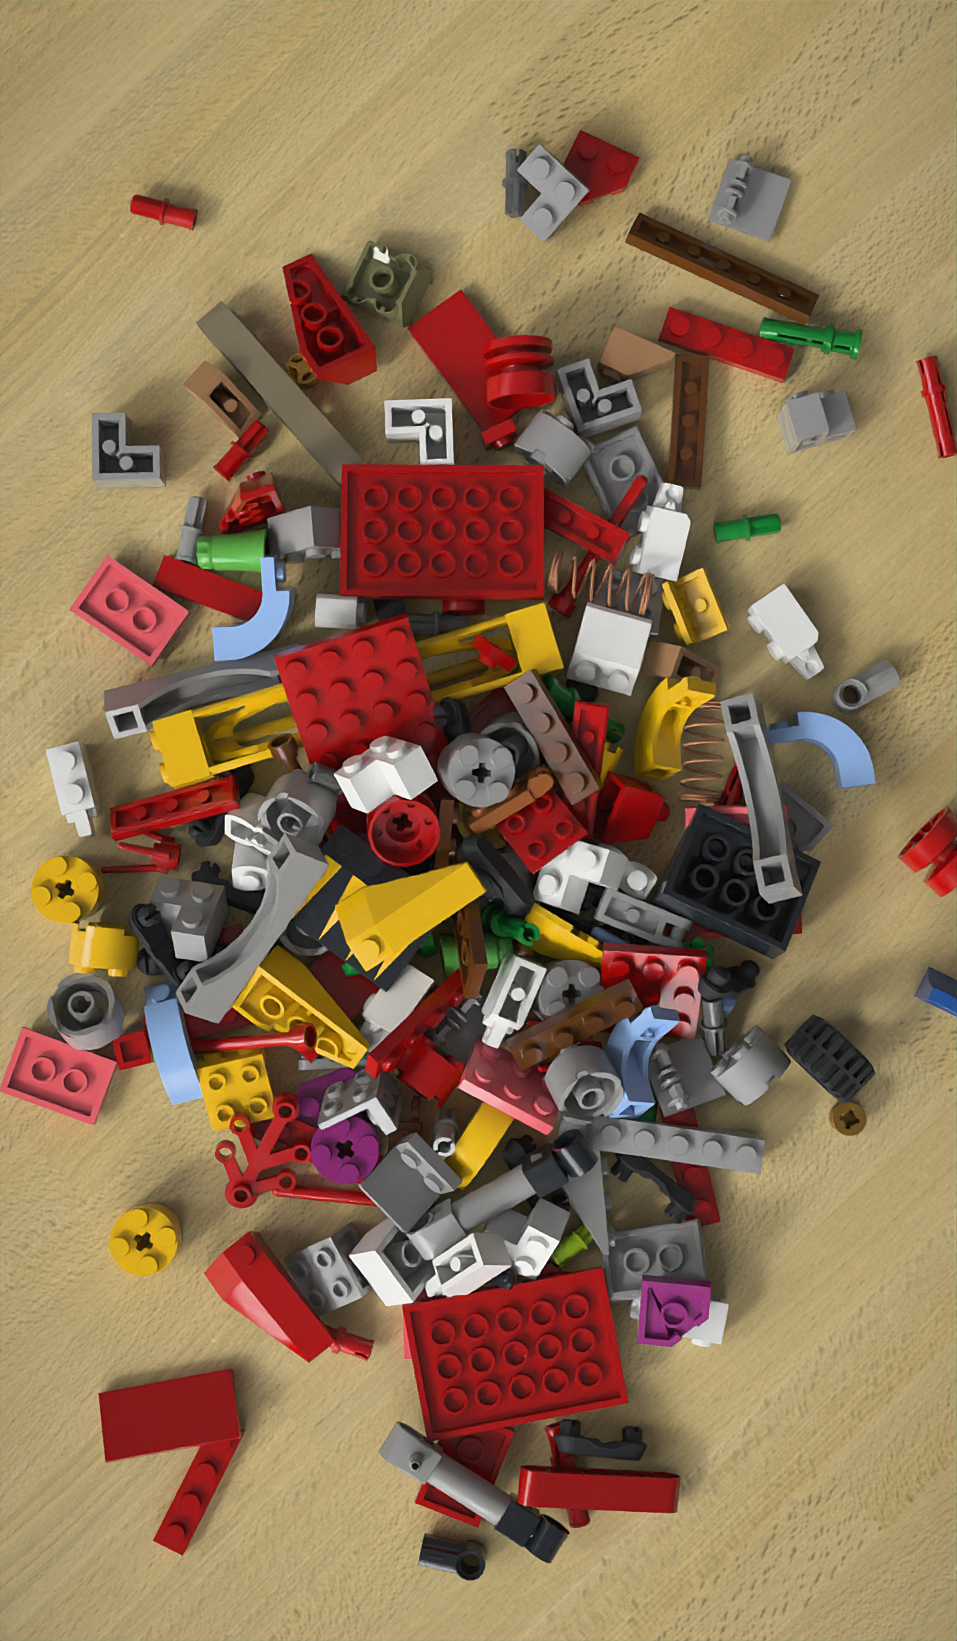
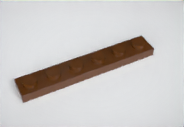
[625,212,819,325]

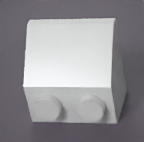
[566,602,652,696]
[349,1218,435,1306]

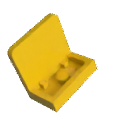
[196,1048,274,1131]

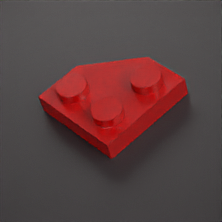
[564,130,639,206]

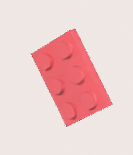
[69,555,191,667]
[0,1027,118,1125]
[458,1035,559,1135]

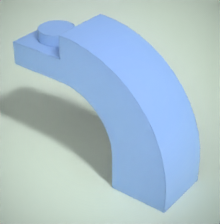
[212,554,295,661]
[768,712,876,789]
[144,981,203,1105]
[605,1006,680,1119]

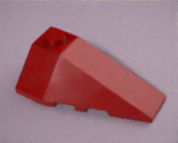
[282,254,377,385]
[219,471,286,534]
[204,1231,337,1363]

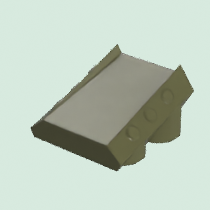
[341,241,432,328]

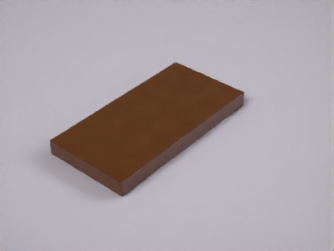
[452,846,488,998]

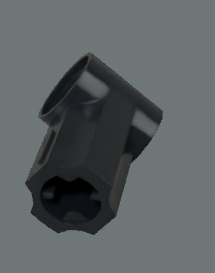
[418,1533,487,1581]

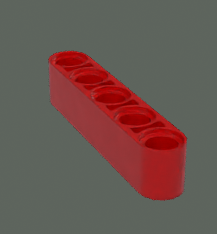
[517,1465,681,1514]

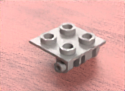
[708,156,792,242]
[595,568,665,637]
[424,993,508,1069]
[648,1033,726,1117]

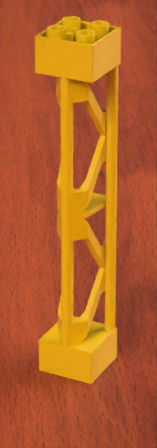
[149,603,564,789]

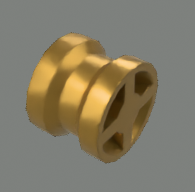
[286,351,320,390]
[829,1101,867,1136]

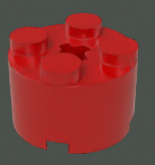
[390,1035,465,1109]

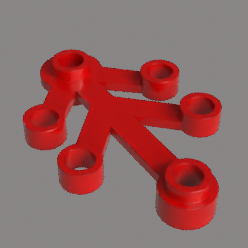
[215,1091,311,1208]

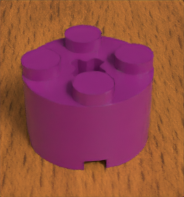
[311,1113,381,1184]

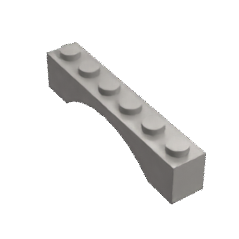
[104,643,300,739]
[720,692,802,903]
[175,833,329,1024]
[558,1114,765,1174]

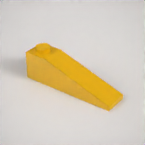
[335,861,487,972]
[515,903,603,968]
[232,945,371,1069]

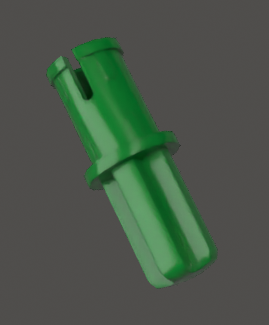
[713,514,781,543]

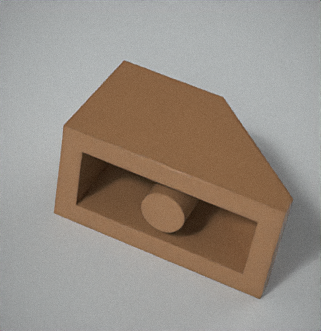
[597,326,675,383]
[183,361,262,438]
[641,640,721,684]

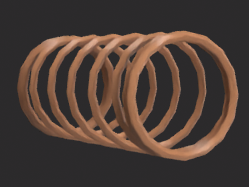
[547,550,655,616]
[678,700,726,803]

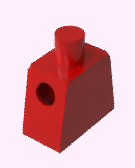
[594,771,670,844]

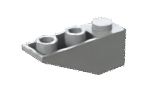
[562,1149,615,1256]

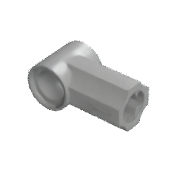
[831,659,901,713]

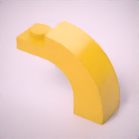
[634,676,716,781]
[443,1101,514,1191]

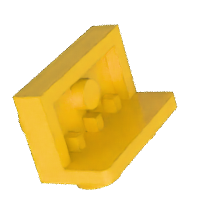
[661,568,731,646]

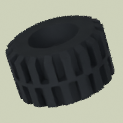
[784,1015,875,1103]

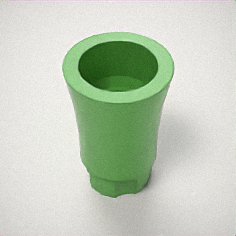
[197,528,270,573]
[439,932,513,980]

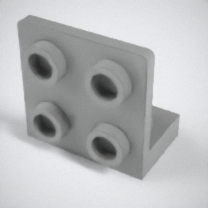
[317,1069,403,1135]
[359,1132,463,1233]
[284,1222,373,1316]

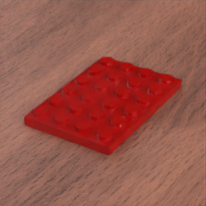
[340,464,544,600]
[273,613,459,834]
[402,1266,629,1442]

